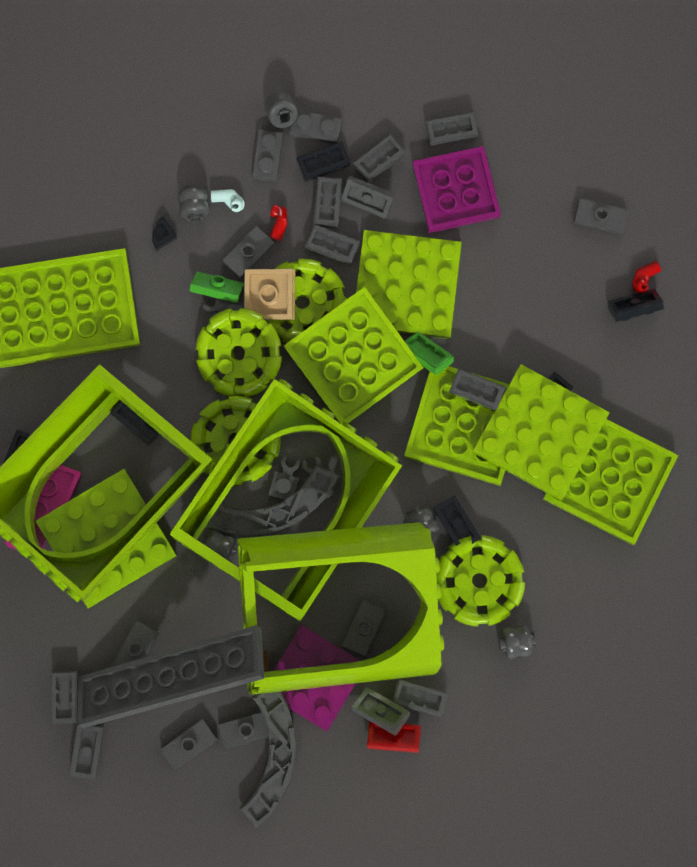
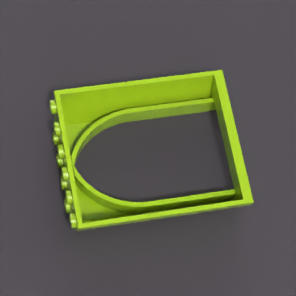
[0,364,212,603]
[170,379,402,621]
[237,522,444,695]

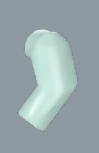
[211,189,245,212]

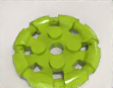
[265,258,347,343]
[195,308,282,397]
[190,396,281,485]
[436,535,525,627]

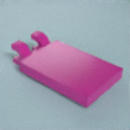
[5,465,82,550]

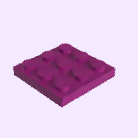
[412,146,501,233]
[273,625,360,731]

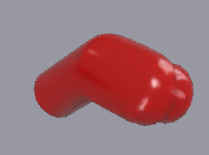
[269,204,288,241]
[632,261,661,293]

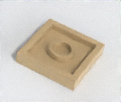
[244,269,295,320]

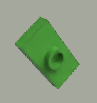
[190,271,244,303]
[405,332,454,375]

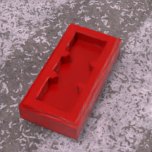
[367,721,421,753]

